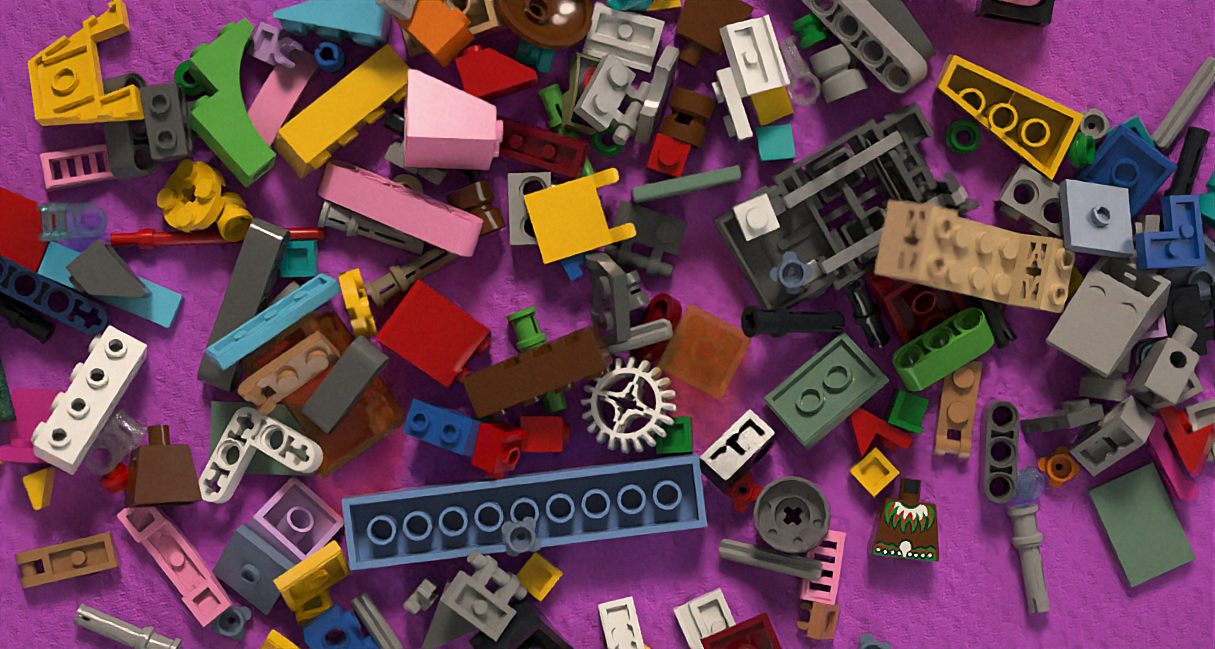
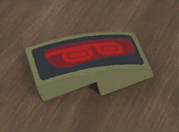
[562,52,601,135]

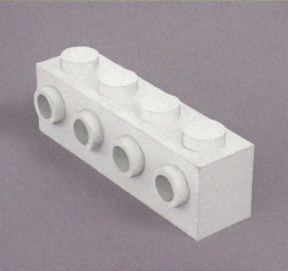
[31,325,147,475]

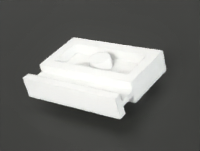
[582,2,665,73]
[719,15,790,98]
[712,67,753,143]
[673,588,736,649]

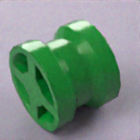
[790,13,834,50]

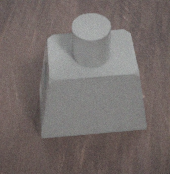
[1126,325,1200,410]

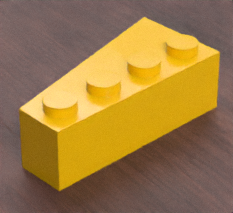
[274,44,411,179]
[934,54,1084,180]

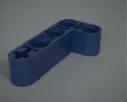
[0,255,108,335]

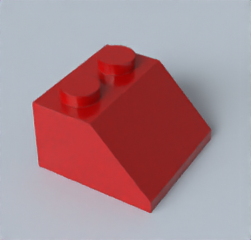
[455,45,539,102]

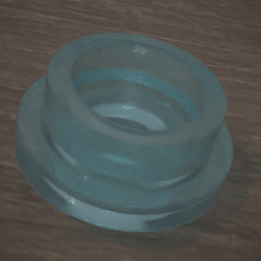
[1015,466,1045,501]

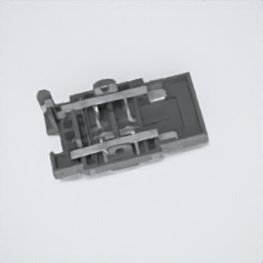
[712,102,980,310]

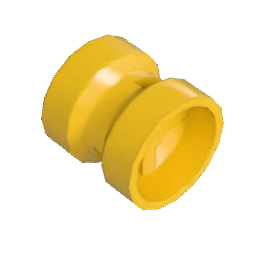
[214,192,254,242]

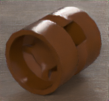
[660,87,718,150]
[445,179,506,238]

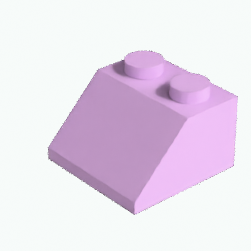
[246,475,344,565]

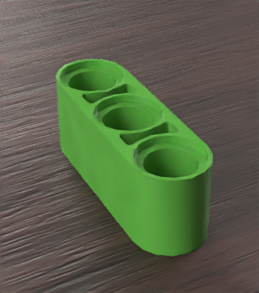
[892,307,994,392]

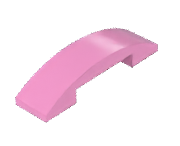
[221,49,320,184]
[116,507,232,627]

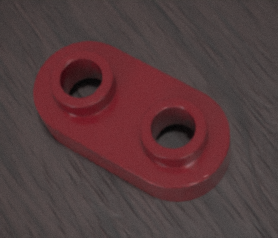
[630,293,682,363]

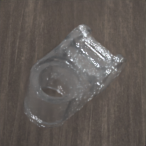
[84,405,148,475]

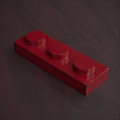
[496,114,590,179]

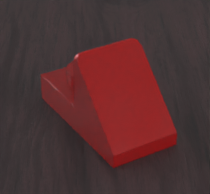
[1158,405,1215,478]
[847,407,914,457]

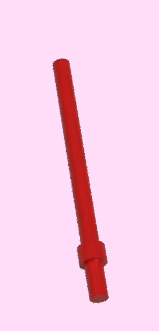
[110,227,326,250]

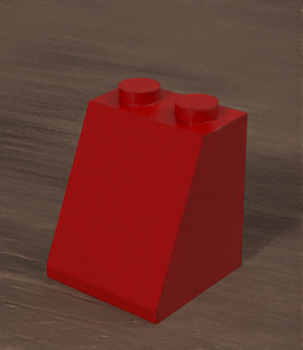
[375,279,492,388]

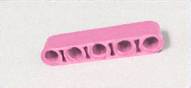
[318,159,484,256]

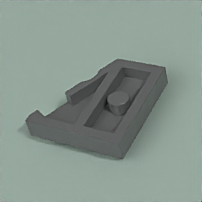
[1020,397,1105,434]

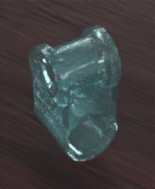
[36,202,108,241]

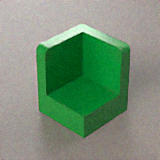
[883,388,929,434]

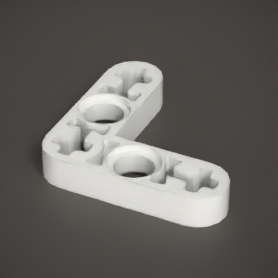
[198,407,323,504]

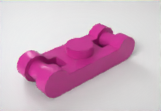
[1144,416,1198,501]

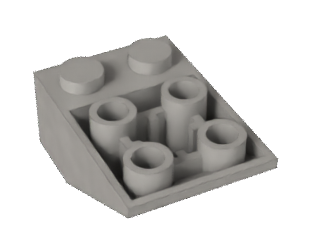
[1046,255,1171,378]

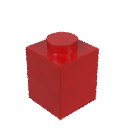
[645,133,691,179]
[520,414,570,452]

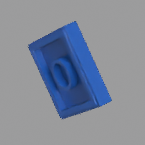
[1075,122,1177,220]

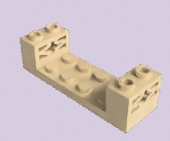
[874,200,1075,314]

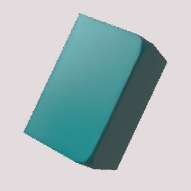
[755,124,796,163]

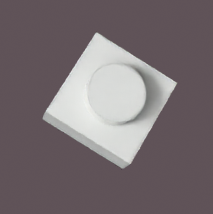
[732,193,780,241]

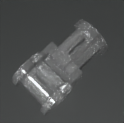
[777,35,821,108]

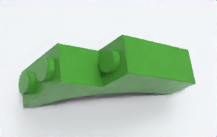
[188,18,276,188]

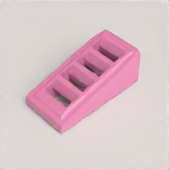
[40,144,117,192]
[798,530,846,605]

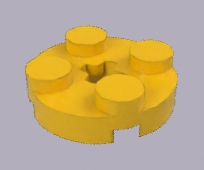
[157,159,226,233]
[338,268,378,339]

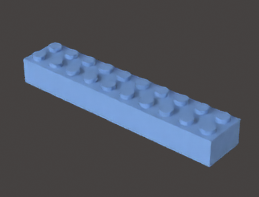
[341,453,707,571]

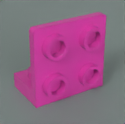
[0,387,67,464]

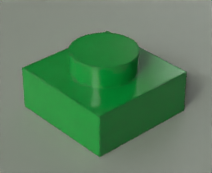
[656,416,694,455]

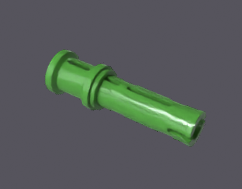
[505,305,568,414]

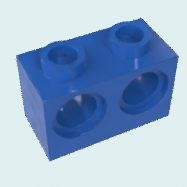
[402,399,487,457]
[302,603,380,649]

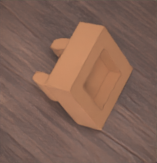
[797,602,841,640]

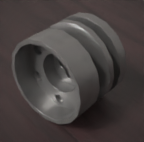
[753,476,831,555]

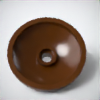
[494,0,593,50]

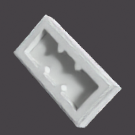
[598,596,645,649]

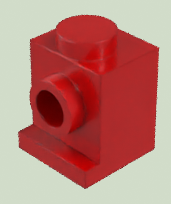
[471,421,529,479]

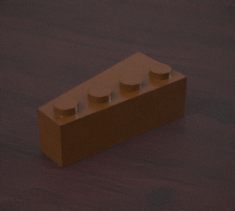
[461,322,614,421]

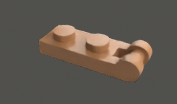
[238,330,340,415]
[932,361,982,460]
[14,531,120,589]

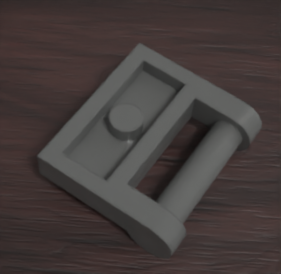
[585,251,631,342]

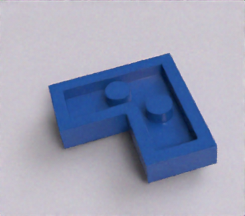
[1135,195,1206,270]

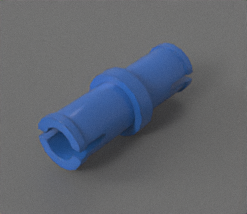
[315,42,346,73]

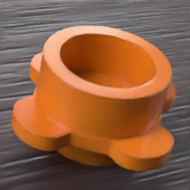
[1038,446,1080,488]

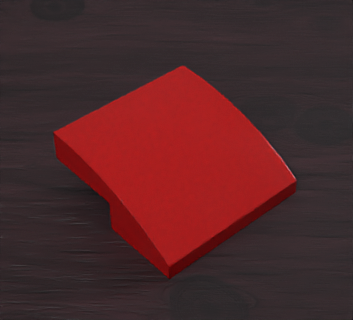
[0,187,61,272]

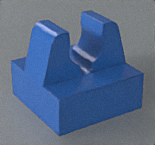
[558,250,591,283]

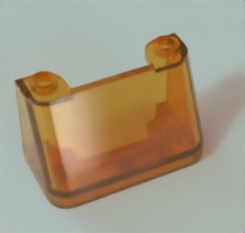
[241,306,406,479]

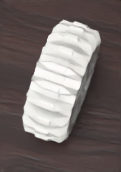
[581,357,677,454]

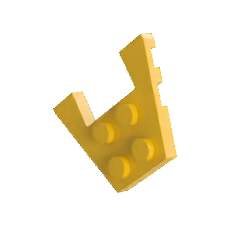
[27,0,145,126]

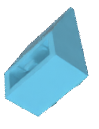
[273,0,392,49]

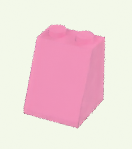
[404,70,503,170]

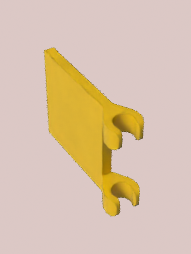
[523,168,636,264]

